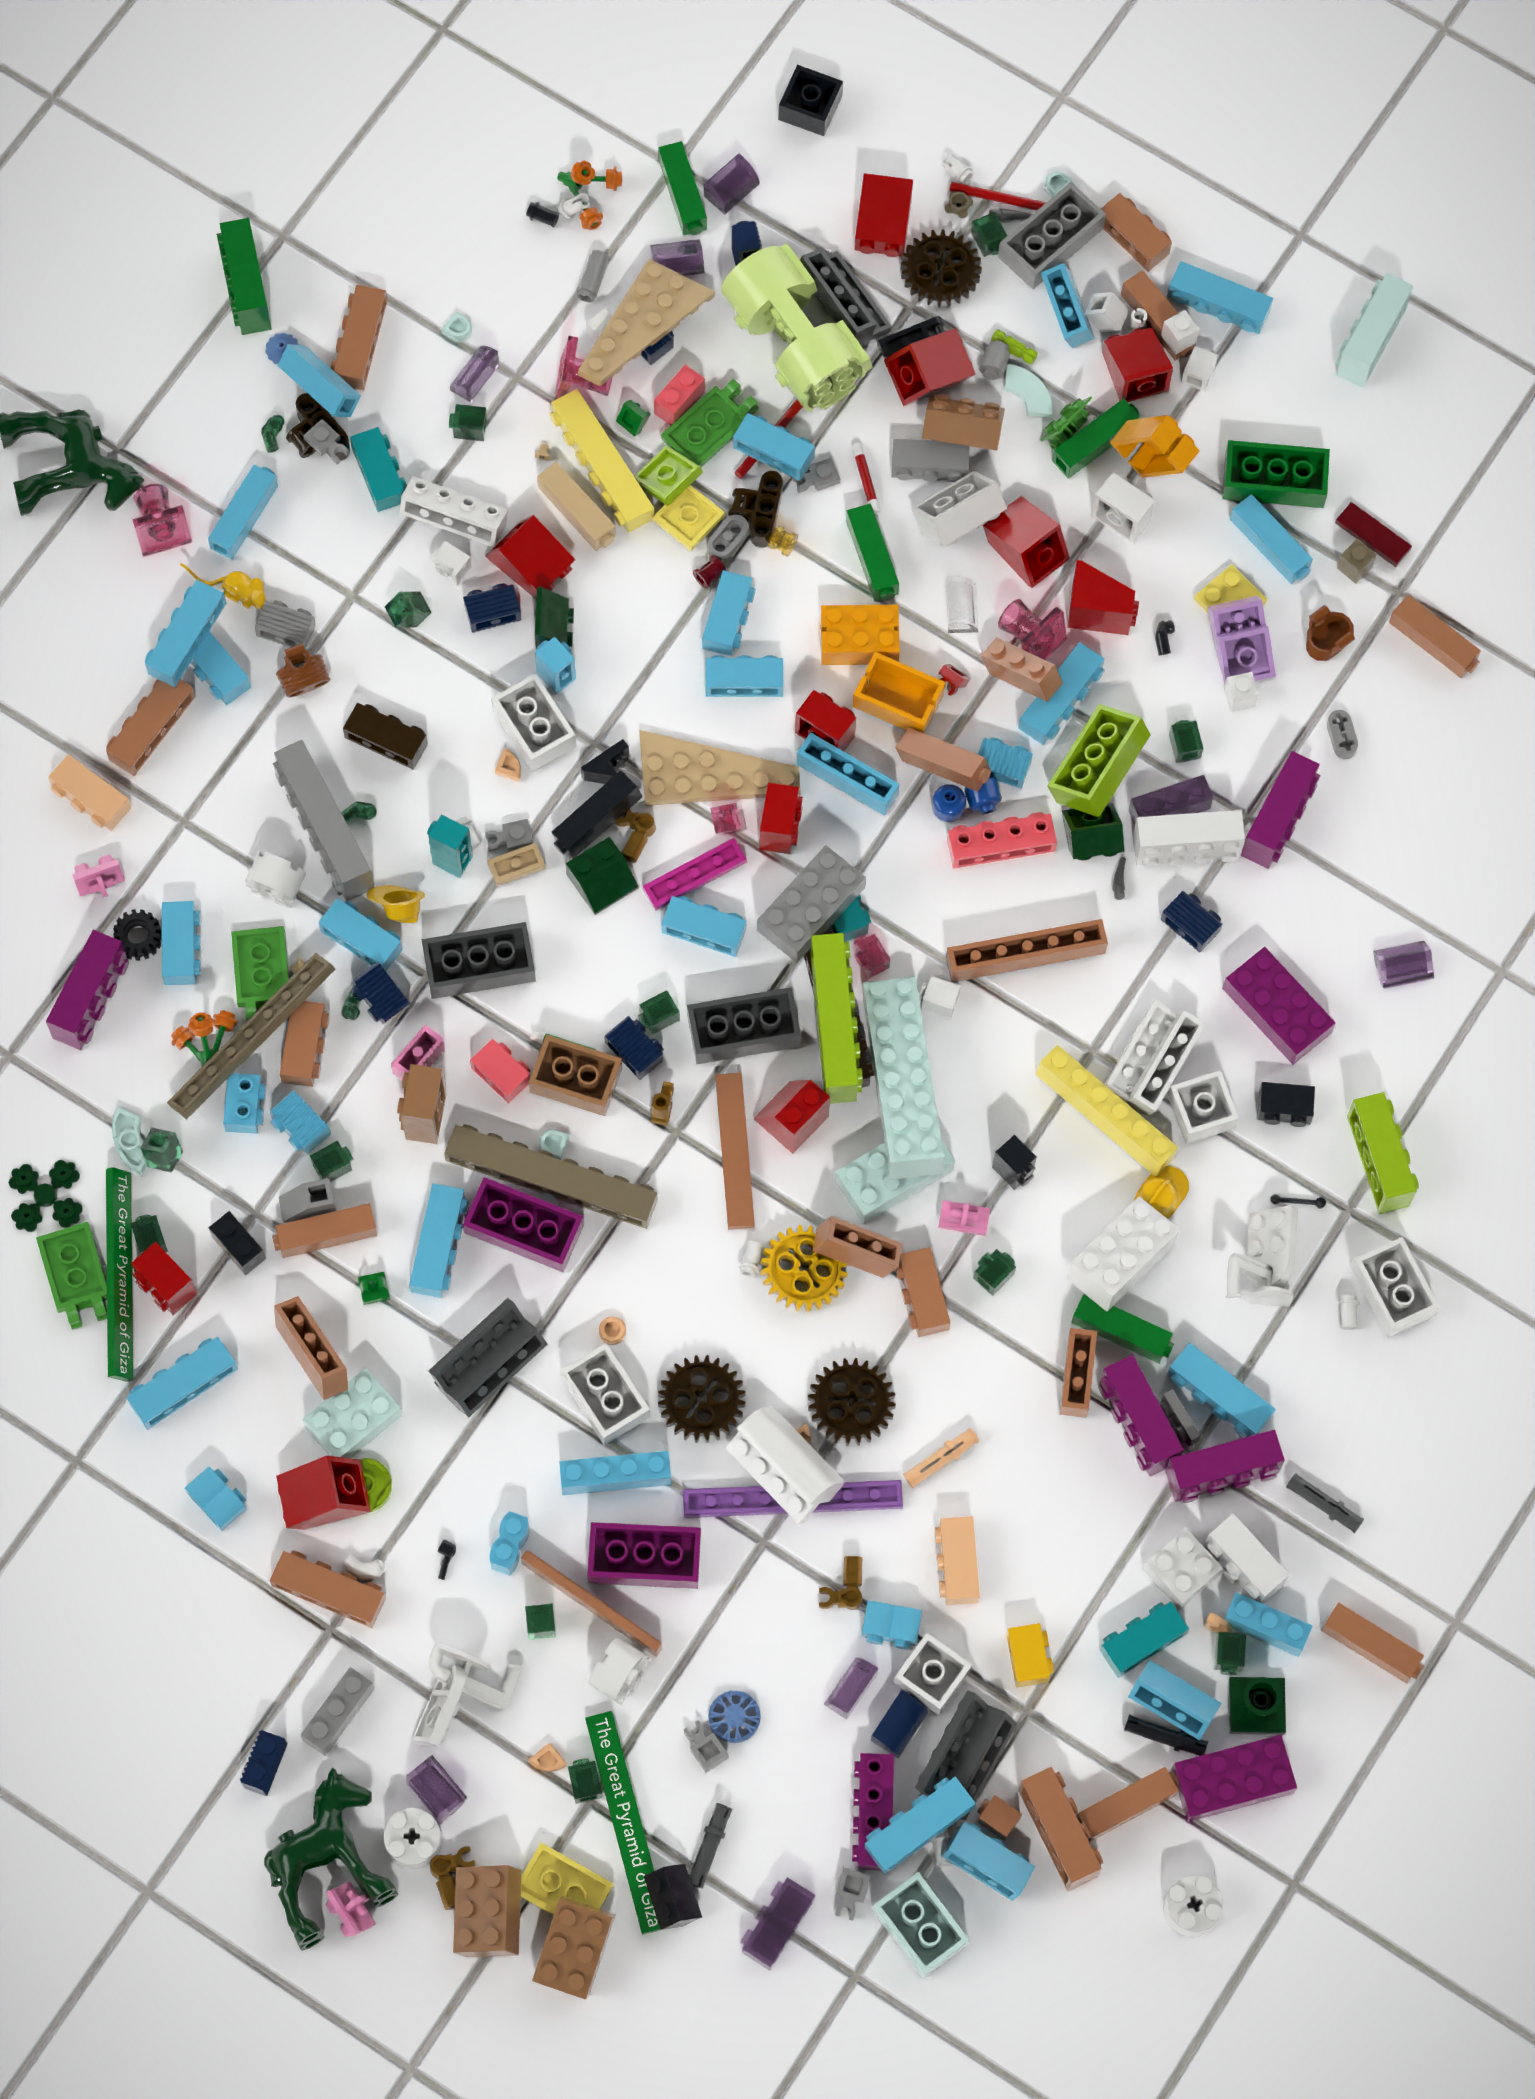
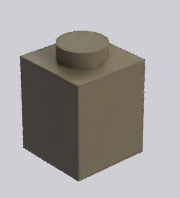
[1337,538,1377,584]

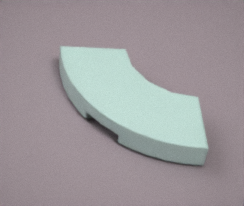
[1004,364,1053,418]
[112,1106,154,1177]

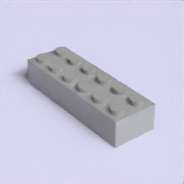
[272,739,374,901]

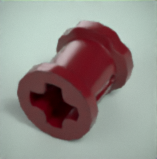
[693,555,727,589]

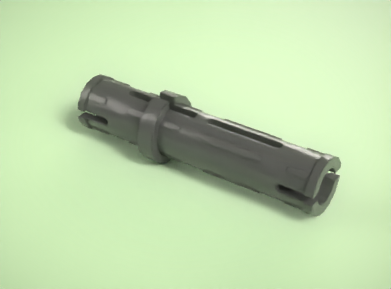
[1286,1473,1364,1534]
[689,1803,733,1889]

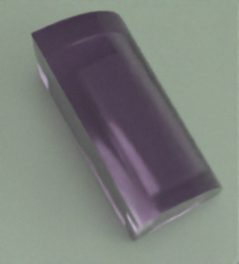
[704,153,760,215]
[650,239,705,276]
[450,345,499,403]
[1373,941,1434,989]
[824,1657,879,1720]
[406,1755,467,1824]

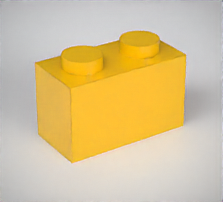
[1006,1623,1054,1688]

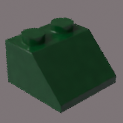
[535,587,574,648]
[1062,803,1125,861]
[565,836,639,915]

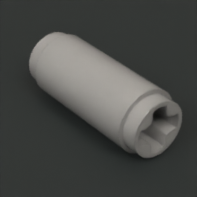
[577,250,609,303]

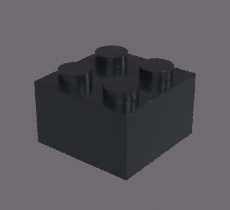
[778,64,843,136]

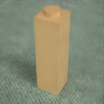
[537,461,616,551]

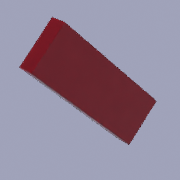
[1335,502,1412,567]

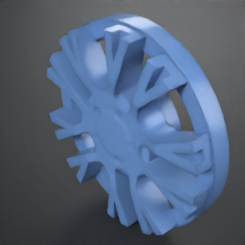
[709,1690,761,1743]

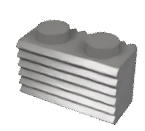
[255,600,316,649]

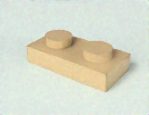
[487,843,546,887]

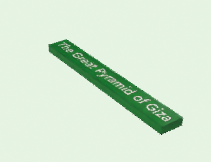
[106,1167,134,1382]
[585,1711,661,1935]

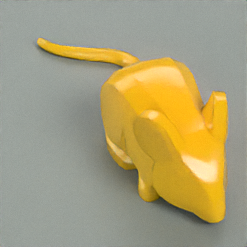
[180,563,266,610]

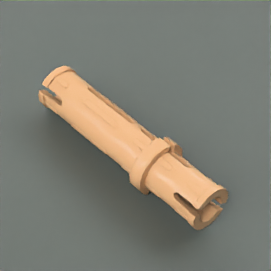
[903,1428,980,1488]

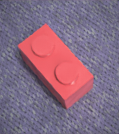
[654,364,705,426]
[470,1039,531,1104]

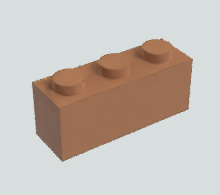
[1101,193,1172,272]
[981,637,1063,702]
[279,1001,330,1087]
[813,1216,902,1278]
[895,1247,951,1337]
[1059,1328,1097,1418]

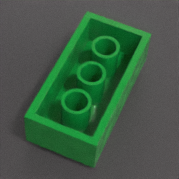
[216,218,272,335]
[1222,440,1330,508]

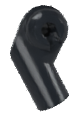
[1155,620,1175,656]

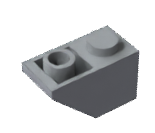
[278,1178,336,1223]

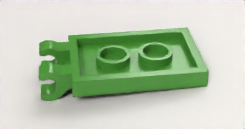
[660,379,759,467]
[231,926,289,1022]
[36,1222,107,1330]

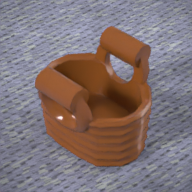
[1306,605,1355,661]
[276,643,331,698]

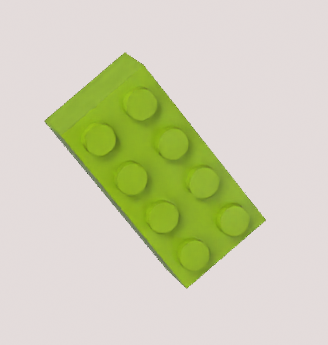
[1047,704,1151,817]
[1347,1092,1419,1214]

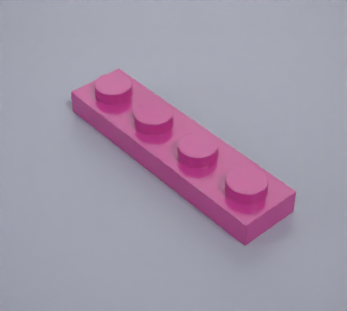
[643,838,747,911]

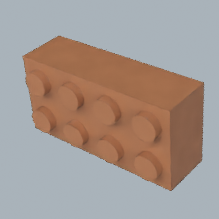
[1018,1766,1103,1892]

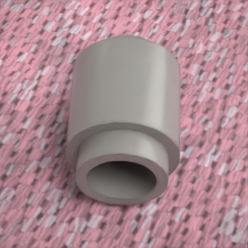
[979,341,1010,380]

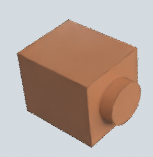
[977,1795,1022,1841]

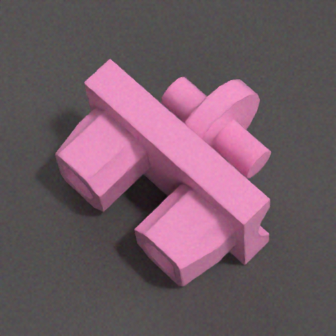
[72,854,125,898]
[938,1200,991,1236]
[325,1881,376,1937]

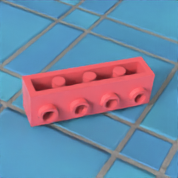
[947,812,1057,869]

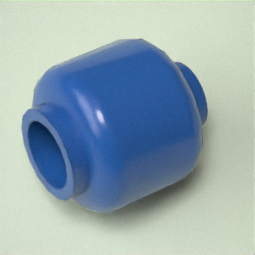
[964,777,1002,815]
[932,784,966,822]

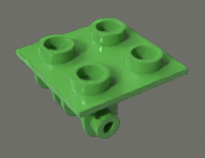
[1040,396,1092,450]

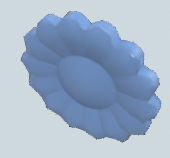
[265,333,300,364]

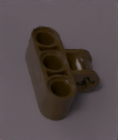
[286,393,350,461]
[728,471,783,548]

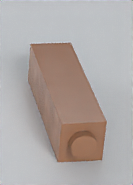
[1121,270,1197,361]
[1389,595,1481,678]
[895,727,992,792]
[272,1203,378,1258]
[1321,1602,1425,1684]
[1076,1767,1179,1842]

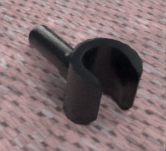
[437,1539,456,1580]

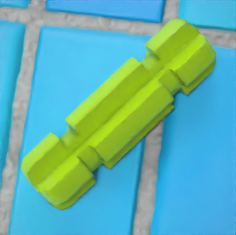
[991,329,1038,364]

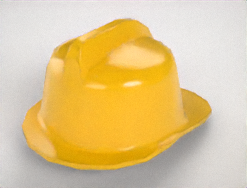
[366,885,425,923]
[1134,1166,1189,1219]

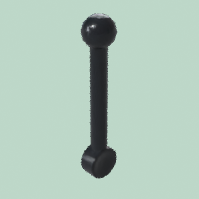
[1270,1194,1326,1209]

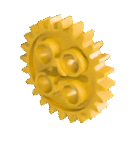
[760,1225,848,1312]

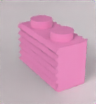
[391,1025,445,1081]

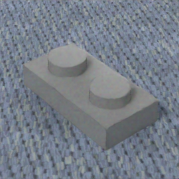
[1160,1389,1201,1447]

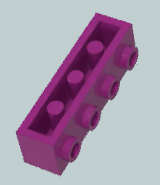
[852,1753,894,1870]

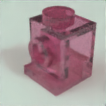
[710,803,747,835]
[853,933,891,980]

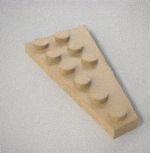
[578,259,715,386]
[639,730,801,806]

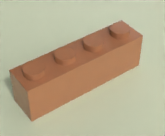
[330,285,387,391]
[106,679,195,776]
[274,1296,348,1400]
[269,1550,386,1628]

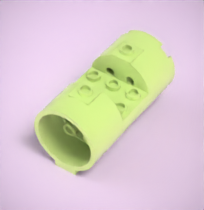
[721,243,873,412]

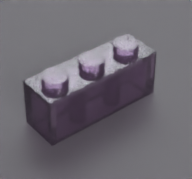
[1128,775,1213,825]
[740,1877,816,1971]

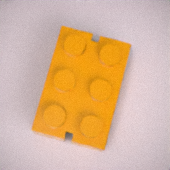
[1110,415,1200,478]
[820,605,900,665]
[852,652,946,733]

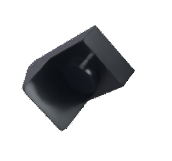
[581,739,629,784]

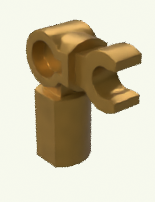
[614,809,656,863]
[651,1081,674,1126]
[819,1556,863,1610]
[430,1846,475,1910]

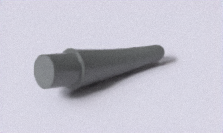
[989,208,1032,221]
[1112,857,1126,900]

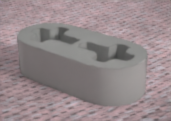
[1327,710,1358,759]

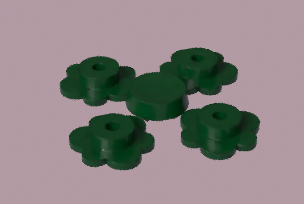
[8,1160,83,1232]

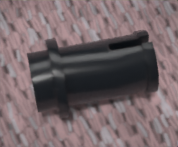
[526,201,560,228]

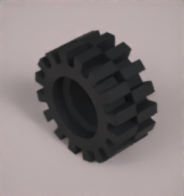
[113,909,162,961]

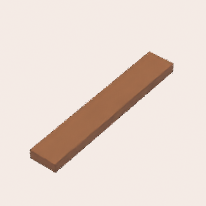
[715,1073,755,1230]
[521,1550,662,1657]

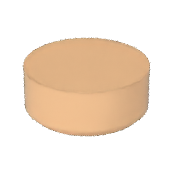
[599,1316,626,1345]

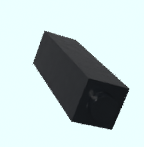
[551,770,643,859]

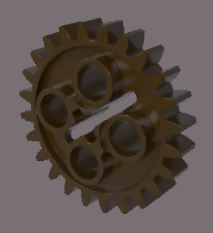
[900,229,982,307]
[658,1355,746,1443]
[808,1358,896,1446]

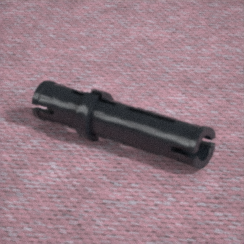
[1124,1714,1209,1756]

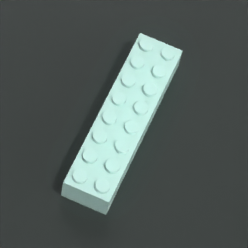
[863,977,944,1179]

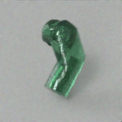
[261,414,285,453]
[341,801,377,824]
[341,986,360,1021]

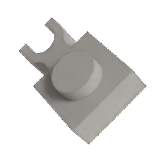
[303,419,349,465]
[793,457,841,493]
[485,819,533,852]
[683,1720,729,1773]
[835,1867,872,1921]

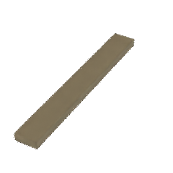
[167,953,336,1120]

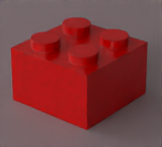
[795,689,857,751]
[759,782,803,854]
[131,1242,197,1315]

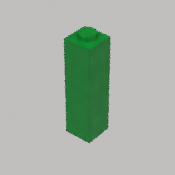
[658,141,707,236]
[1052,398,1140,479]
[846,503,899,601]
[1071,1294,1174,1364]

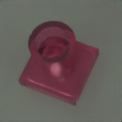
[554,335,612,400]
[132,484,192,557]
[998,599,1067,660]

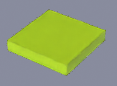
[634,445,703,506]

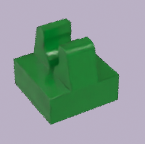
[616,400,651,437]
[358,1272,390,1305]

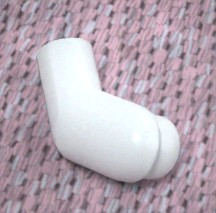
[343,1554,386,1581]

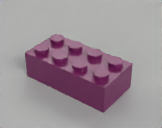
[1241,751,1321,869]
[46,929,129,1050]
[1222,946,1336,1065]
[463,1177,585,1273]
[1098,1354,1184,1477]
[1165,1429,1285,1503]
[587,1522,701,1589]
[1171,1734,1297,1822]

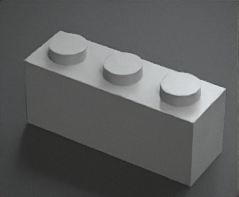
[891,439,970,482]
[300,1667,375,1757]

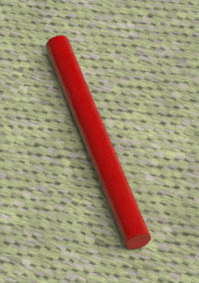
[949,182,1046,211]
[734,399,803,479]

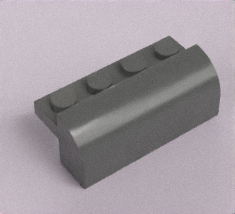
[800,248,892,348]
[428,1298,548,1418]
[915,1690,1018,1821]

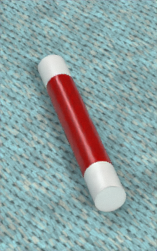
[852,443,881,515]

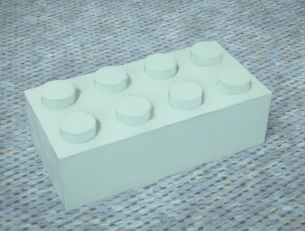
[1335,272,1414,388]
[835,1142,955,1224]

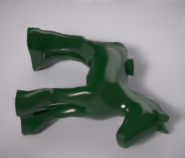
[0,409,146,516]
[264,1767,399,1951]

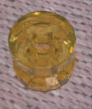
[768,525,798,557]

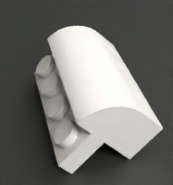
[1104,1000,1206,1115]
[726,1406,845,1524]

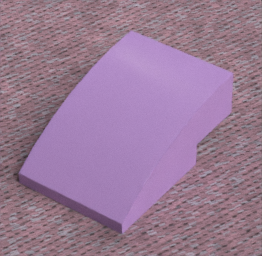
[1207,596,1276,684]

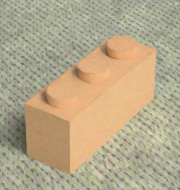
[48,754,131,831]
[934,1516,980,1605]

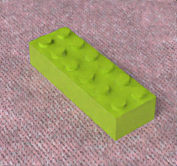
[810,933,863,1104]

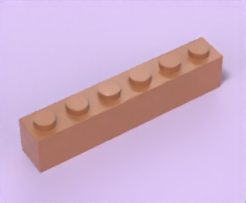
[946,919,1108,983]

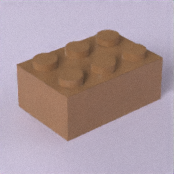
[922,394,1005,451]
[529,1035,623,1116]
[397,1064,447,1144]
[453,1865,521,1957]
[532,1896,616,2000]

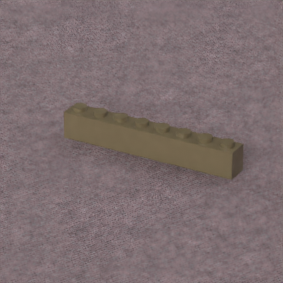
[444,1124,658,1229]

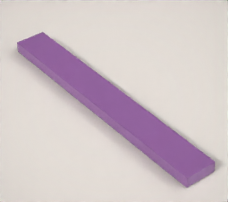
[683,1480,903,1518]

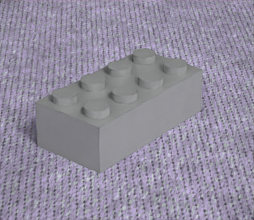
[998,182,1106,289]
[757,845,866,963]

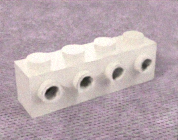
[400,476,508,547]

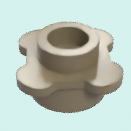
[944,192,973,218]

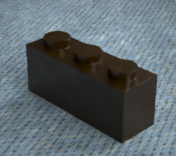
[343,702,428,770]

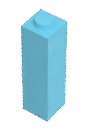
[278,344,361,417]
[208,465,278,560]
[1230,494,1313,584]

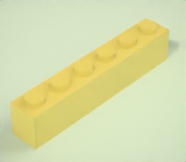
[549,389,654,533]
[1035,1045,1178,1177]

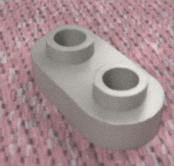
[707,515,749,561]

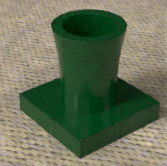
[1228,1677,1286,1735]

